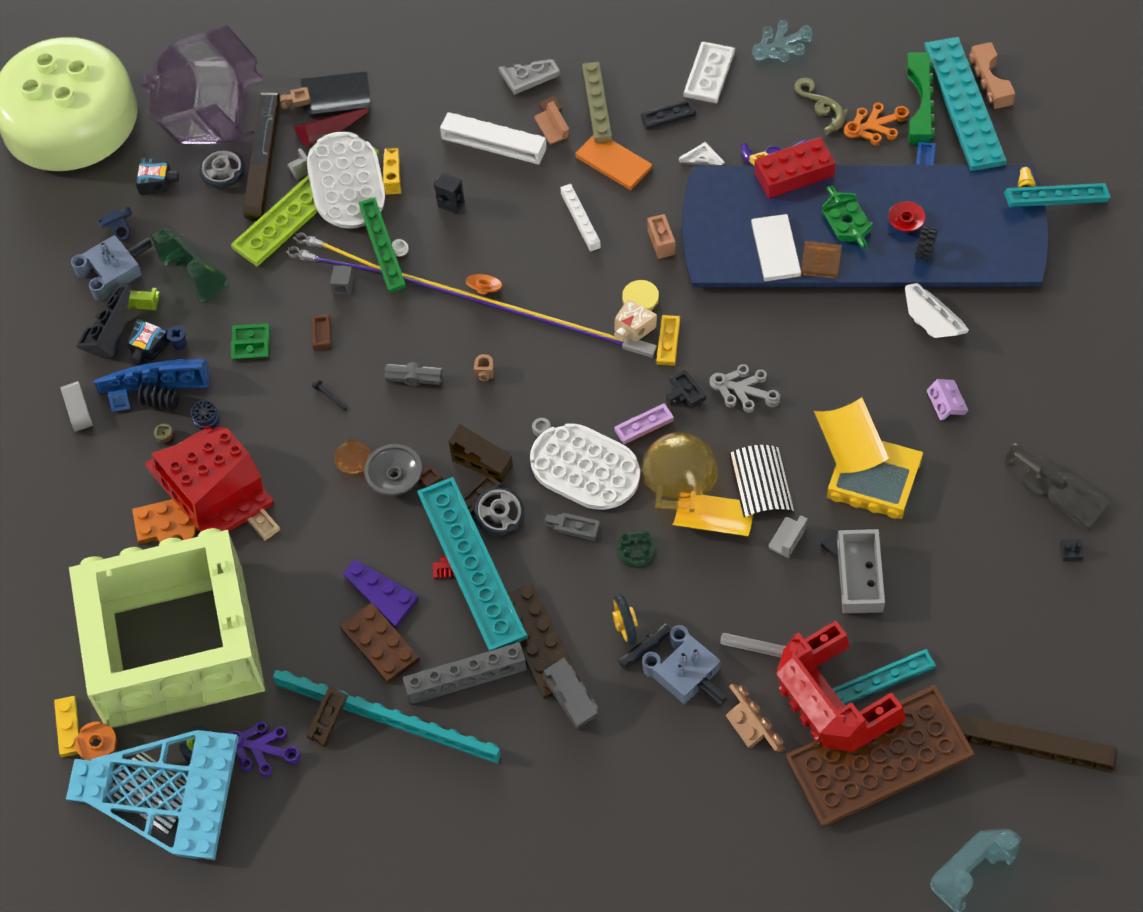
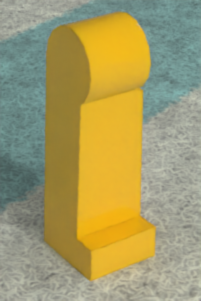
[383,148,401,195]

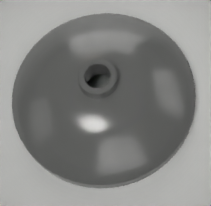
[364,444,422,496]

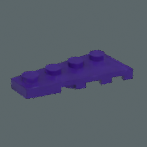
[343,559,419,629]

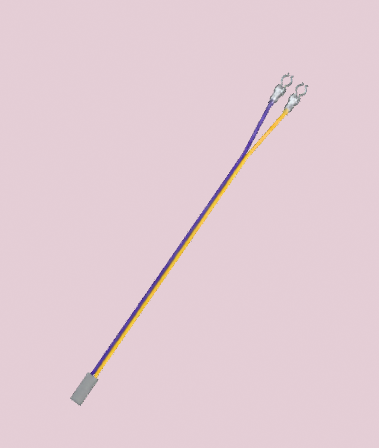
[286,233,657,358]

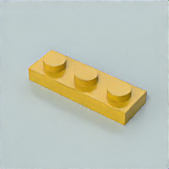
[54,696,80,758]

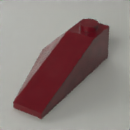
[293,108,369,148]

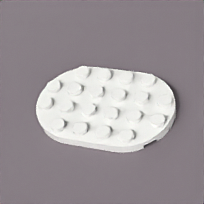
[307,132,385,228]
[530,424,640,510]

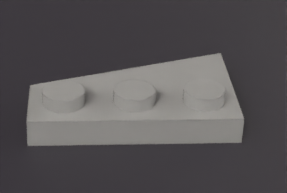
[499,59,560,95]

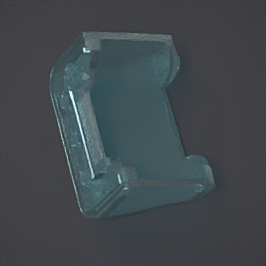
[930,829,1023,912]

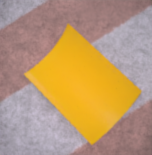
[814,397,889,473]
[672,491,753,536]

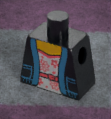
[136,157,179,195]
[127,319,170,364]

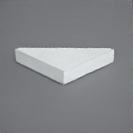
[679,142,725,166]

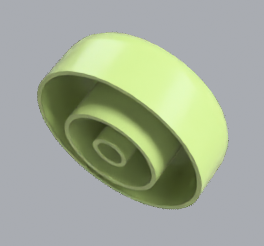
[0,37,137,171]

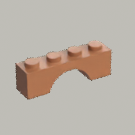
[969,42,1016,110]

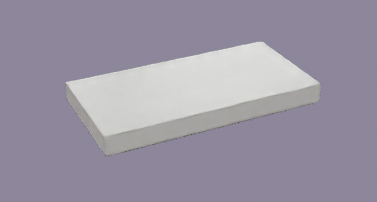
[684,42,735,103]
[751,214,801,282]

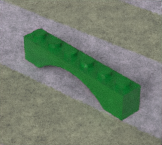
[906,52,935,146]

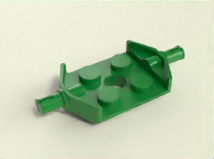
[822,185,873,249]

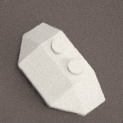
[905,283,969,338]

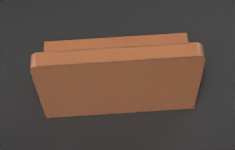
[535,101,569,145]

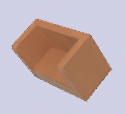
[647,214,676,259]

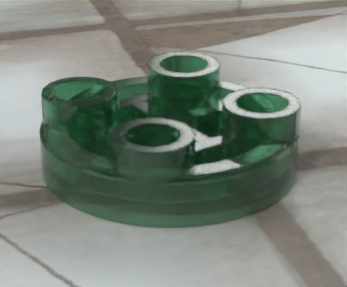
[617,531,656,568]

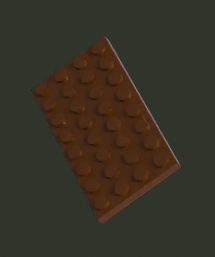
[785,685,975,828]

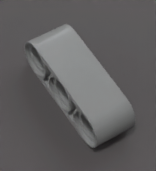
[60,381,93,432]

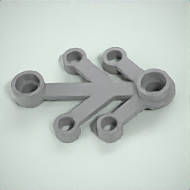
[710,364,780,413]

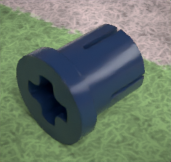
[167,326,187,350]

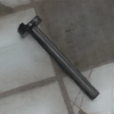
[312,380,347,411]

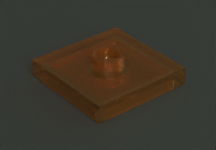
[801,241,842,278]

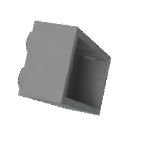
[837,529,885,614]

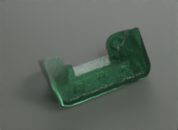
[151,228,228,303]

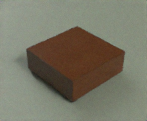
[539,96,562,112]
[419,465,443,488]

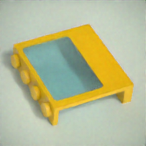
[827,441,923,519]

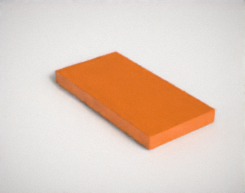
[575,135,653,191]

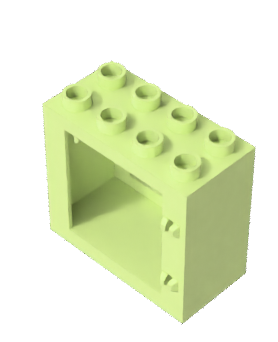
[69,528,266,728]

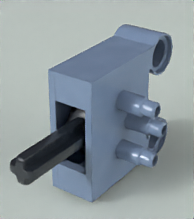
[71,235,153,301]
[642,625,728,705]

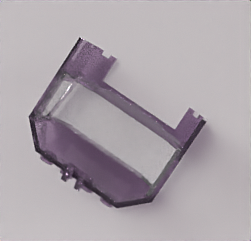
[141,25,263,144]

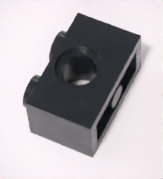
[434,173,465,214]

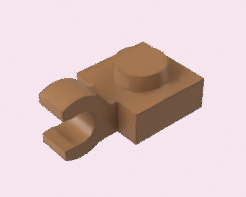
[279,87,311,109]

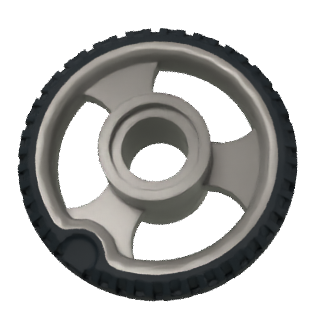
[199,149,245,188]
[474,487,524,536]

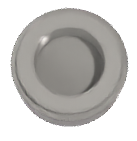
[532,418,551,437]

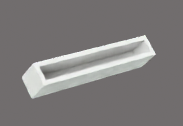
[440,112,547,164]

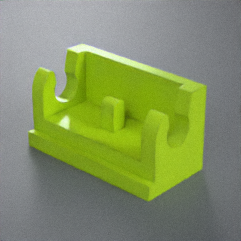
[127,288,160,311]

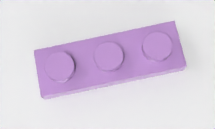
[614,403,674,445]

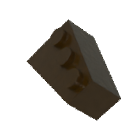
[448,424,513,483]

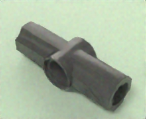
[384,362,443,387]

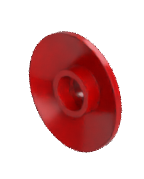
[888,201,925,232]

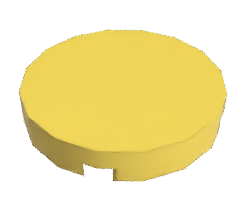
[623,280,659,311]

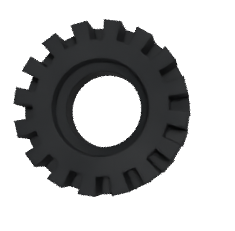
[915,225,938,261]

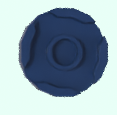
[97,207,133,240]

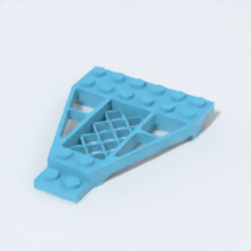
[66,730,239,860]

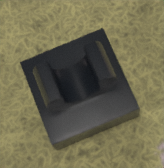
[1060,539,1084,561]

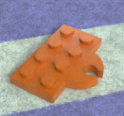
[132,499,198,545]

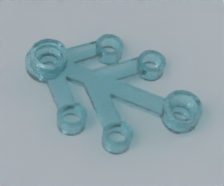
[752,20,813,61]

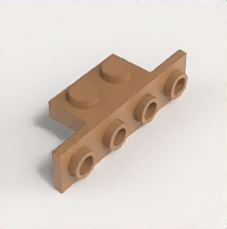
[726,684,786,752]

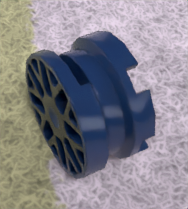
[191,400,219,430]

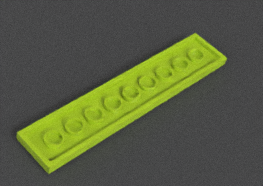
[231,147,380,267]

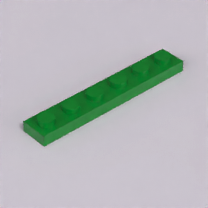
[358,197,407,293]

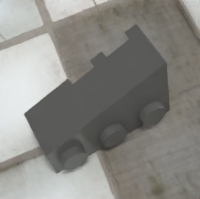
[543,657,599,730]

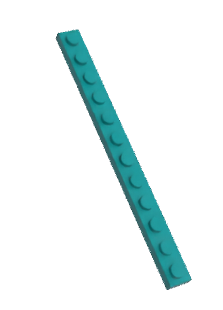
[273,670,501,764]

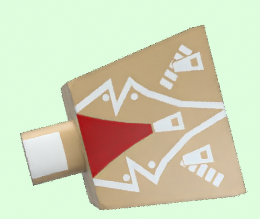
[614,299,657,342]

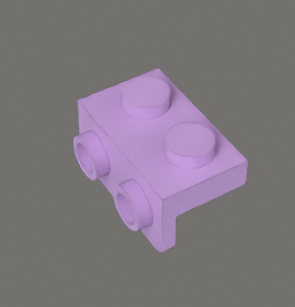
[927,379,969,420]

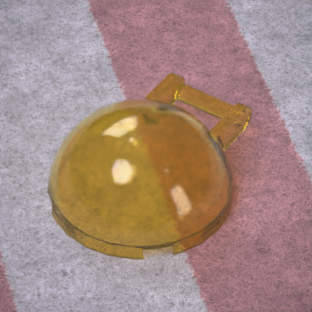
[641,432,718,512]

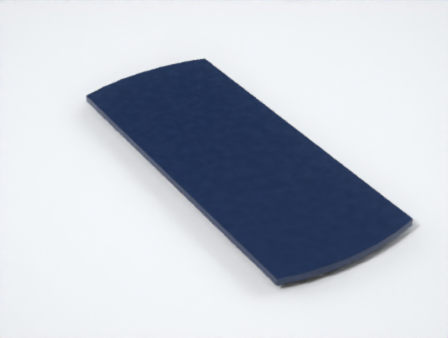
[682,164,1048,287]

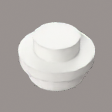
[392,239,408,257]

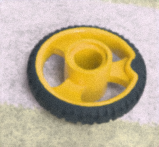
[612,593,638,645]

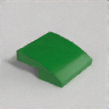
[231,323,270,360]

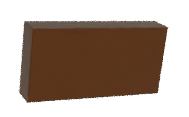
[311,314,332,350]

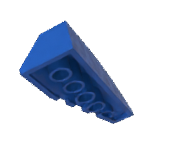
[94,358,210,393]

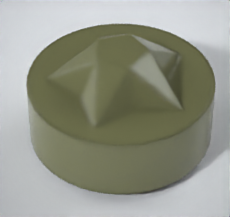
[154,424,174,443]

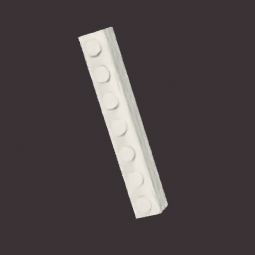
[561,184,601,252]

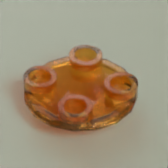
[333,439,372,474]

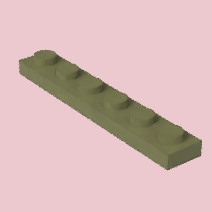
[582,62,612,143]

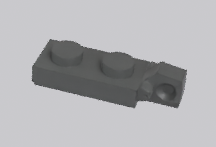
[545,513,600,541]

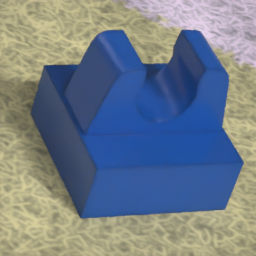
[108,389,131,412]

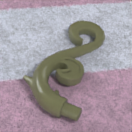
[794,78,848,135]

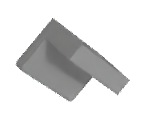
[768,515,808,558]

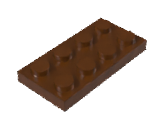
[340,602,420,684]

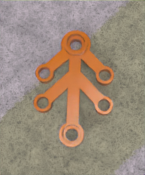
[844,103,909,145]

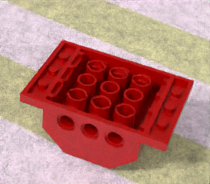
[145,426,274,532]

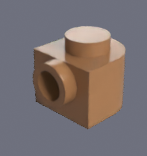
[474,354,494,381]

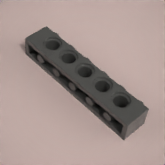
[403,642,527,705]

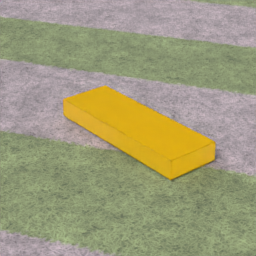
[656,315,680,366]

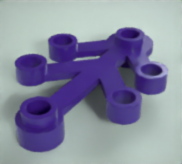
[227,721,300,777]

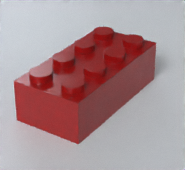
[754,137,836,199]

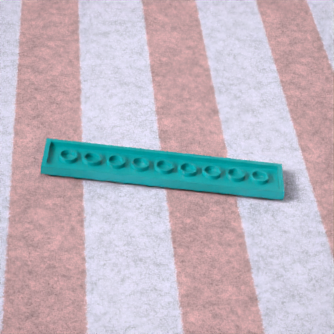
[924,37,1007,171]
[417,477,527,651]

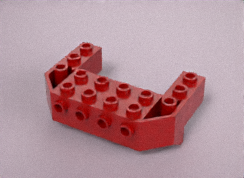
[777,621,906,752]

